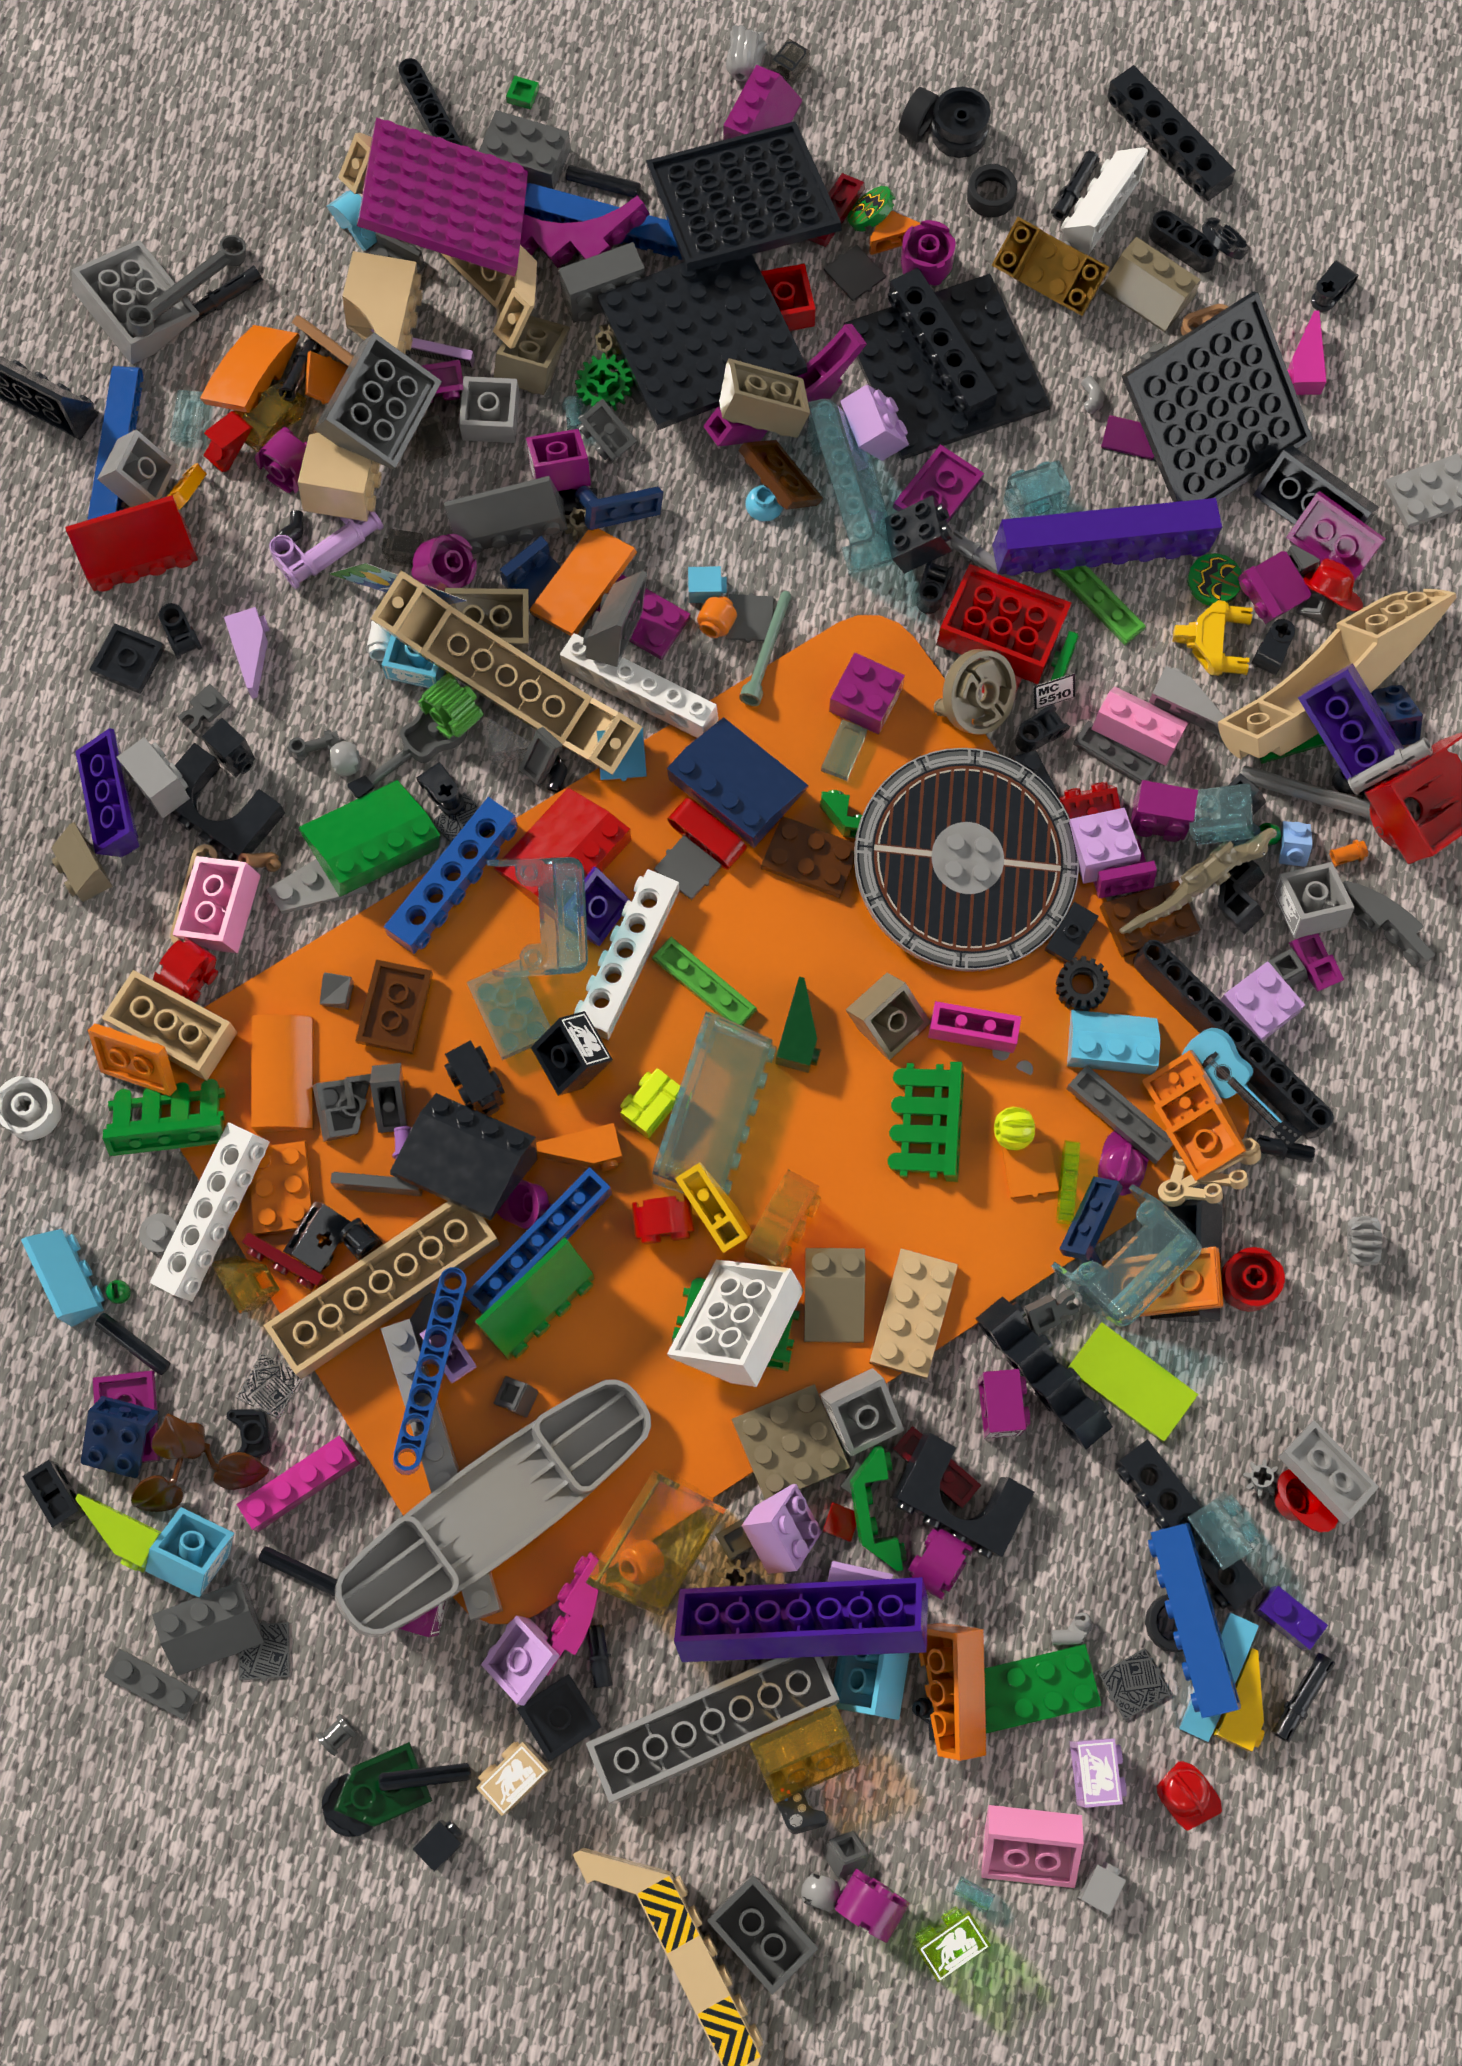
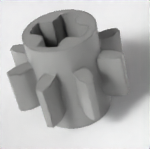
[1243,1459,1278,1499]

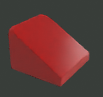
[822,1502,856,1542]

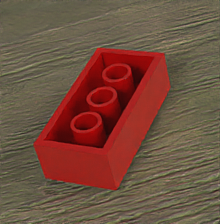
[761,263,816,331]

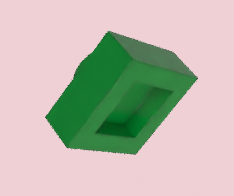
[506,76,539,110]

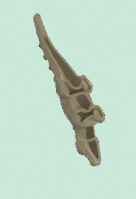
[1119,828,1277,934]

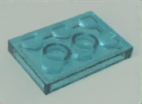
[467,959,550,1060]

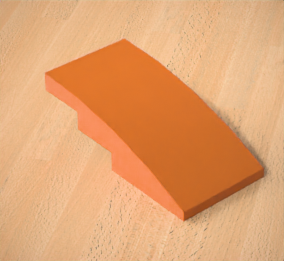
[200,325,300,413]
[1142,1050,1246,1181]

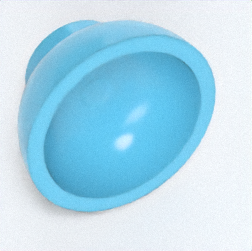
[745,485,783,521]

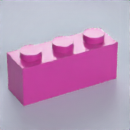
[928,1001,1021,1053]

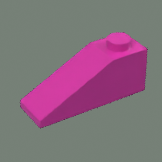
[1287,311,1326,395]

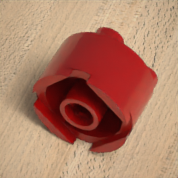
[153,937,218,1003]
[632,1195,695,1245]
[1221,1247,1285,1312]

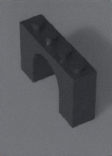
[171,743,285,861]
[890,1433,1035,1559]

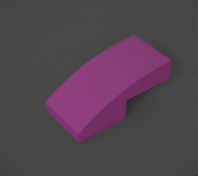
[1289,933,1344,992]

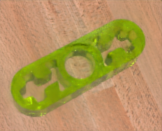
[1056,1140,1080,1225]

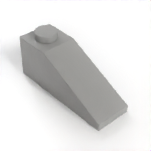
[1149,666,1225,737]

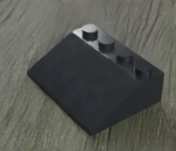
[0,356,98,441]
[390,1093,537,1221]

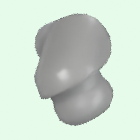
[1081,375,1105,414]
[1051,1612,1092,1645]

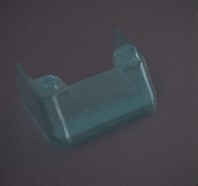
[487,857,588,978]
[1051,1184,1202,1326]

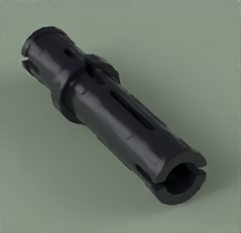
[1051,150,1100,221]
[192,265,263,322]
[279,339,321,402]
[1271,1653,1335,1743]

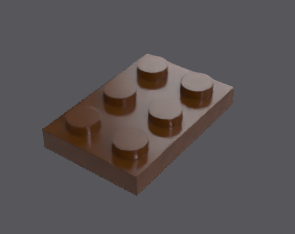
[738,440,823,510]
[761,816,855,898]
[1100,880,1201,957]
[355,960,433,1055]

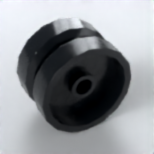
[931,86,991,158]

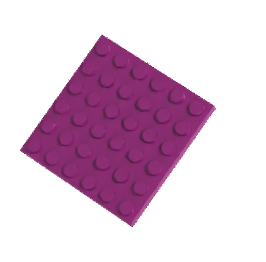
[357,117,528,276]

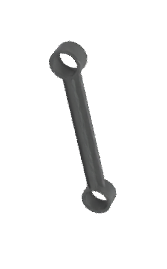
[126,235,246,337]

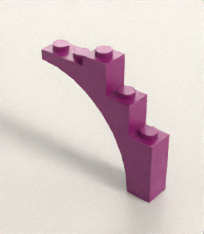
[520,196,650,269]
[703,324,867,446]

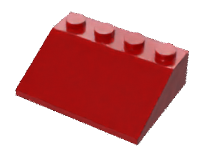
[65,495,198,592]
[936,563,1072,684]
[494,787,632,922]

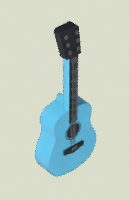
[1182,1028,1302,1147]

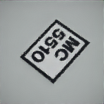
[1034,673,1075,710]

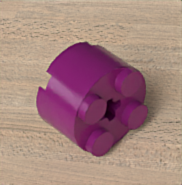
[901,220,956,286]
[255,427,307,494]
[411,534,477,592]
[908,1528,974,1601]
[834,1868,910,1943]

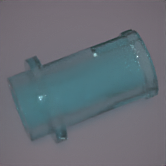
[562,396,583,431]
[953,1876,995,1912]

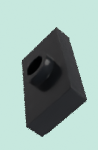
[1045,902,1099,963]

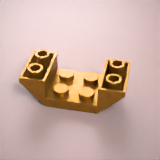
[991,217,1110,316]

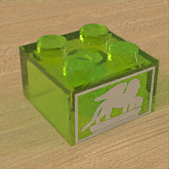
[912,1906,991,1982]

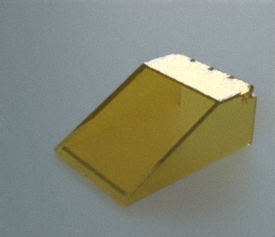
[586,1470,729,1616]

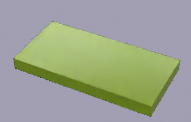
[1067,1322,1199,1443]

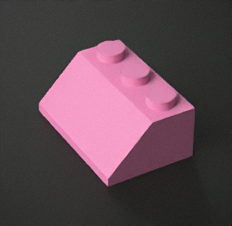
[1091,686,1189,766]
[173,856,261,954]
[981,1805,1084,1888]

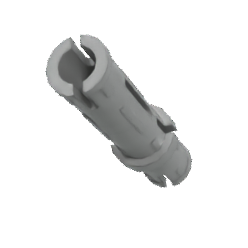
[951,530,1023,582]
[1348,737,1433,795]

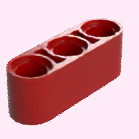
[667,798,747,870]

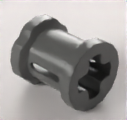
[316,1714,358,1756]

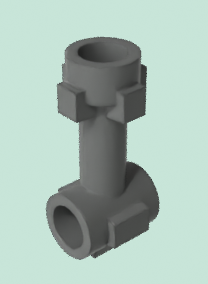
[287,730,340,761]

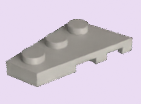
[267,859,369,914]

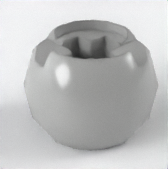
[330,741,361,776]
[801,1873,841,1912]

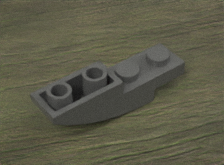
[1342,881,1435,969]

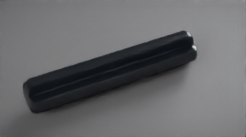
[566,165,641,198]
[95,1313,170,1375]
[258,1546,338,1597]
[378,1763,471,1791]

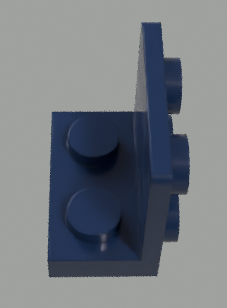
[499,536,561,620]
[1371,685,1423,746]
[81,1396,159,1479]

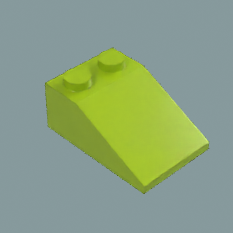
[75,1494,162,1573]

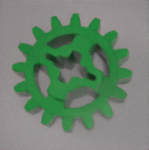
[575,353,634,411]

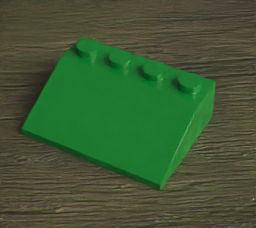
[299,780,440,897]
[475,1237,595,1360]

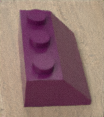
[723,65,802,140]

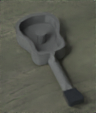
[347,709,468,799]

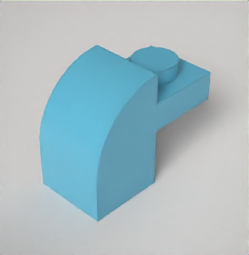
[326,190,377,251]

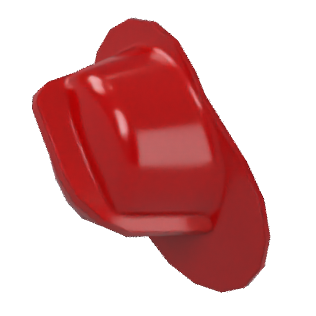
[1304,558,1363,611]
[1274,1469,1338,1533]
[1156,1761,1222,1831]

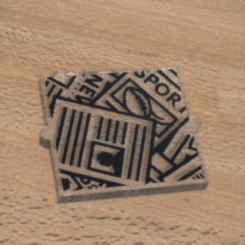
[235,1352,302,1419]

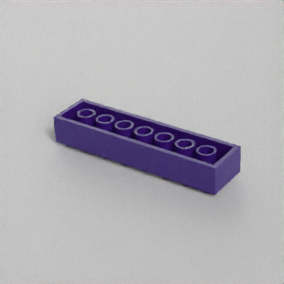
[992,498,1222,576]
[674,1577,928,1662]

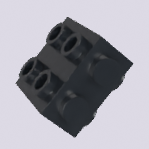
[884,495,953,574]
[444,1040,505,1116]

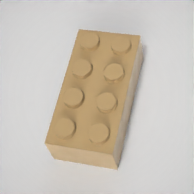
[102,970,238,1081]

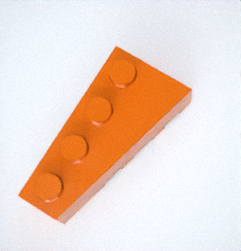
[919,1623,986,1761]

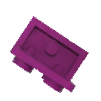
[421,360,464,403]
[1238,551,1311,625]

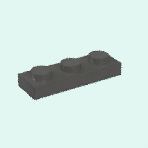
[104,1649,200,1720]

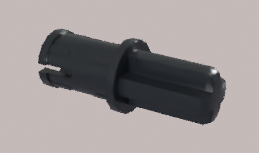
[1257,1134,1315,1163]
[587,1624,613,1688]

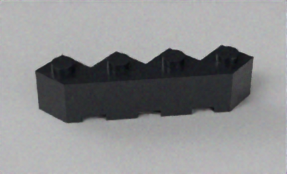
[1218,773,1266,935]
[975,1297,1113,1450]

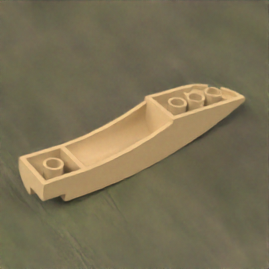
[1218,589,1456,759]

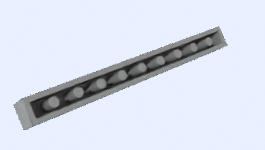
[381,1319,503,1621]

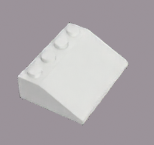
[667,1259,804,1387]

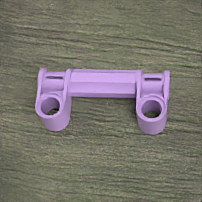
[269,512,384,589]

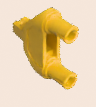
[1172,600,1253,676]

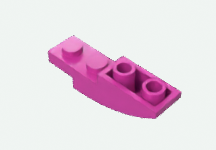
[547,1552,599,1676]

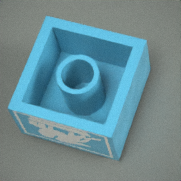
[382,635,445,688]
[145,1507,234,1598]

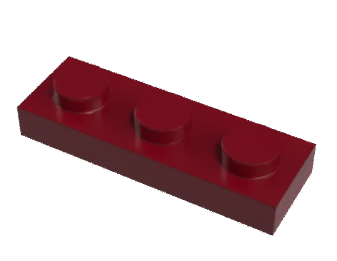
[808,173,865,247]
[242,1232,328,1291]
[892,1426,982,1509]

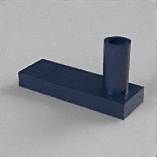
[575,485,664,530]
[1059,1176,1123,1272]

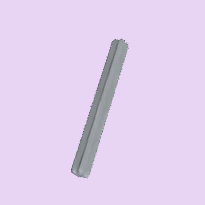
[1241,766,1371,819]

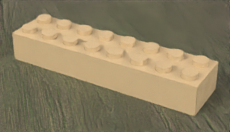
[263,1201,500,1379]

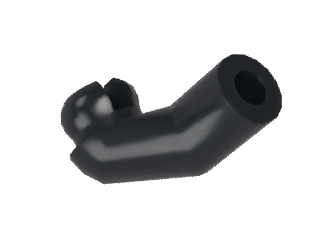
[275,510,303,542]
[547,755,568,793]
[912,1698,935,1740]

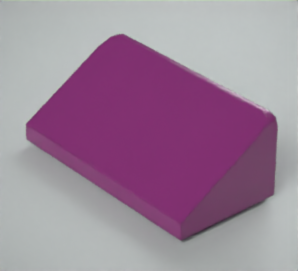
[1101,415,1154,460]

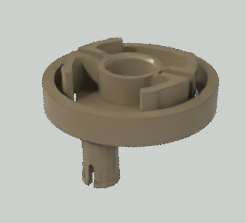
[934,649,1016,735]

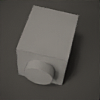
[1078,1861,1126,1915]

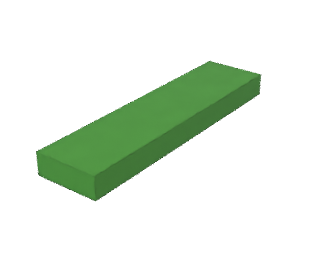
[1051,565,1146,645]
[652,937,757,1031]

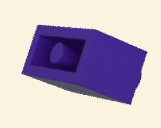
[1253,1586,1328,1651]

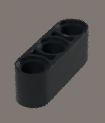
[1149,210,1219,273]

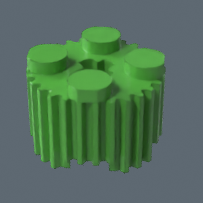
[418,673,484,739]

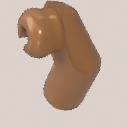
[238,852,281,872]

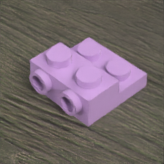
[481,1615,560,1706]

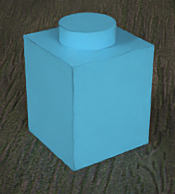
[688,566,727,603]

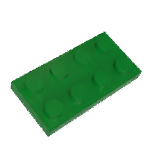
[984,1644,1102,1734]

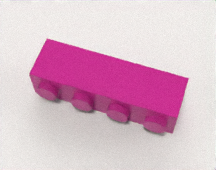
[236,1435,360,1532]

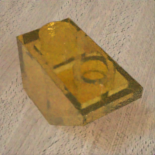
[211,1256,280,1314]

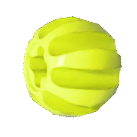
[994,1107,1035,1150]

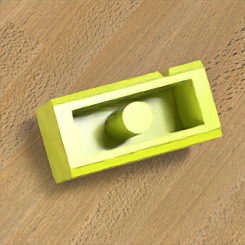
[620,1068,684,1139]

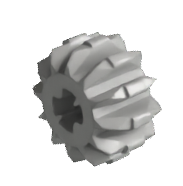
[1346,1216,1383,1266]

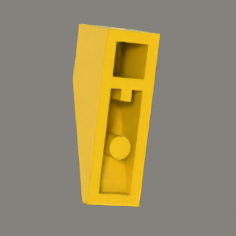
[675,1162,752,1253]
[1213,1648,1265,1751]

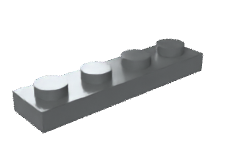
[1066,1065,1173,1164]

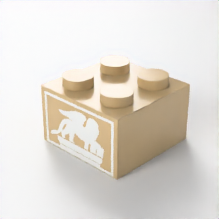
[476,1741,552,1816]

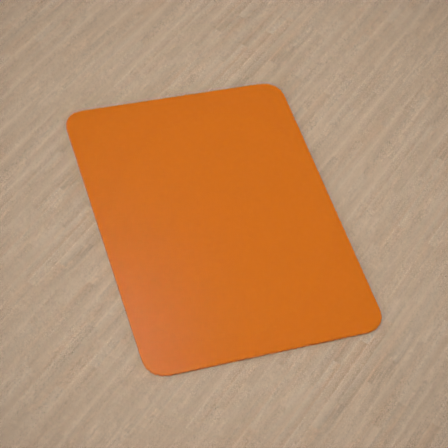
[161,615,1249,1624]

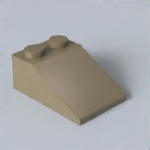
[494,316,570,395]
[445,588,529,651]
[804,1248,865,1343]

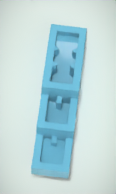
[1179,1613,1259,1742]

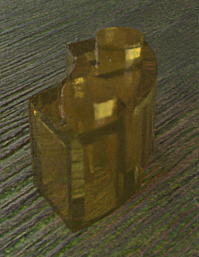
[242,381,307,452]

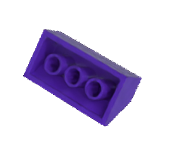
[1298,663,1404,780]
[75,728,140,857]

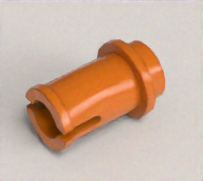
[1329,839,1368,867]

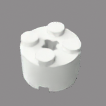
[0,1076,62,1141]

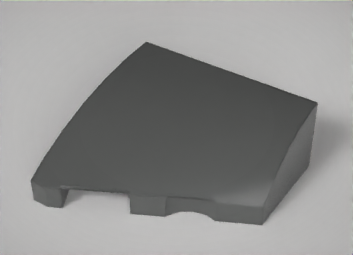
[313,1074,371,1142]

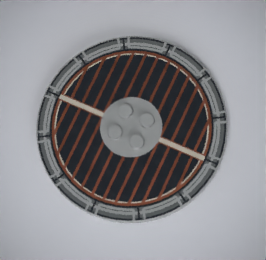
[854,748,1079,972]

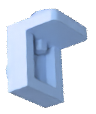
[1279,821,1313,867]

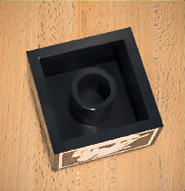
[531,1011,613,1096]

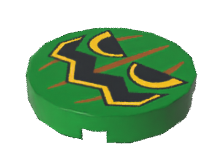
[848,186,896,232]
[1187,553,1242,606]

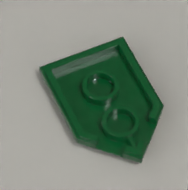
[334,1742,433,1827]

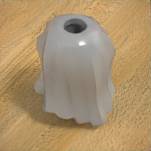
[726,25,767,81]

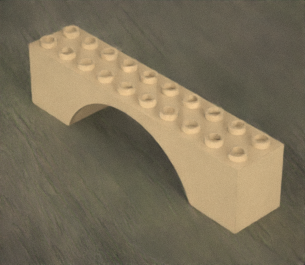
[298,251,423,522]

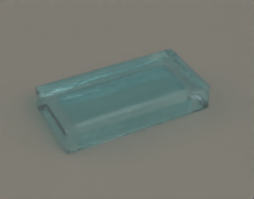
[170,390,204,443]
[821,719,868,781]

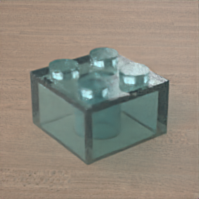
[1003,460,1071,519]

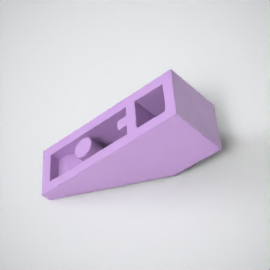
[224,607,270,699]

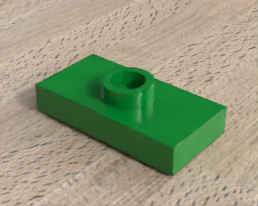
[1051,631,1079,681]

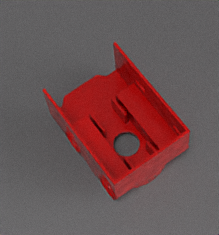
[1364,732,1462,864]

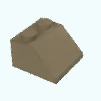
[51,822,113,902]
[846,973,931,1060]

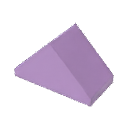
[420,1317,477,1383]

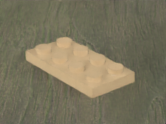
[869,1248,958,1379]

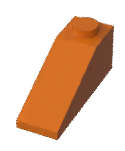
[536,1123,623,1171]

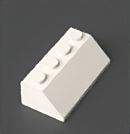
[1060,147,1148,255]

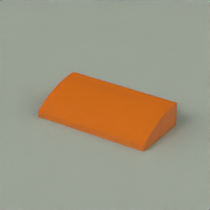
[251,1014,314,1132]

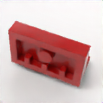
[1059,782,1121,819]

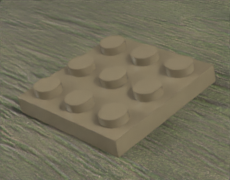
[732,1384,850,1500]

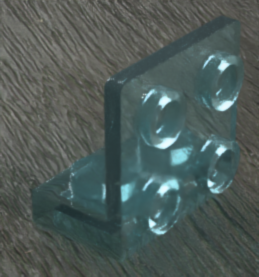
[1189,783,1254,845]
[1188,1491,1260,1570]

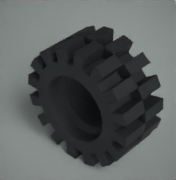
[1056,956,1110,1011]

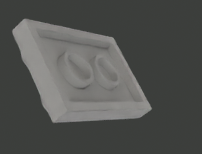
[1383,453,1462,529]
[1278,1420,1379,1525]

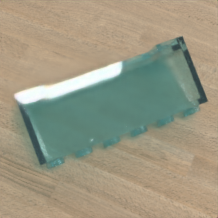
[806,399,894,575]
[652,1011,777,1196]

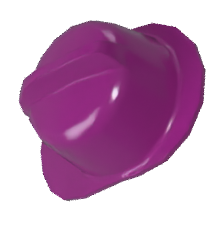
[1098,1130,1149,1196]
[497,1179,553,1229]

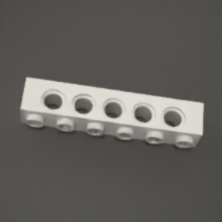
[560,633,718,738]
[574,869,679,1040]
[150,1122,270,1302]

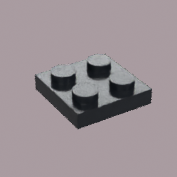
[89,623,166,694]
[516,1674,602,1762]

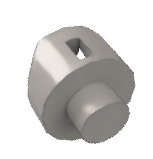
[139,1213,178,1256]

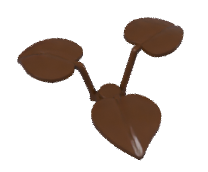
[131,1413,269,1512]

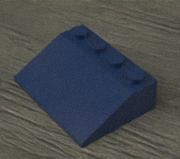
[667,717,809,848]

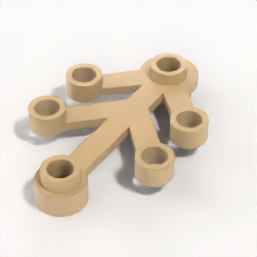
[1158,1138,1261,1207]

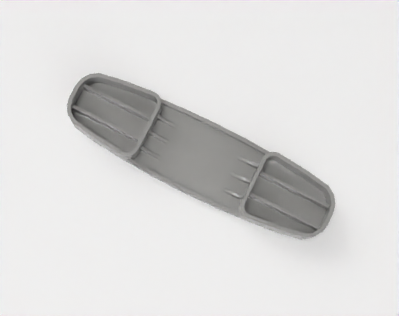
[335,1380,651,1638]

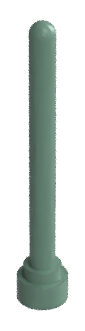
[739,591,791,706]

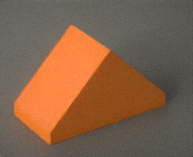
[869,211,920,255]

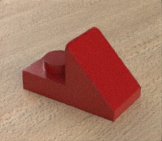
[203,411,253,472]

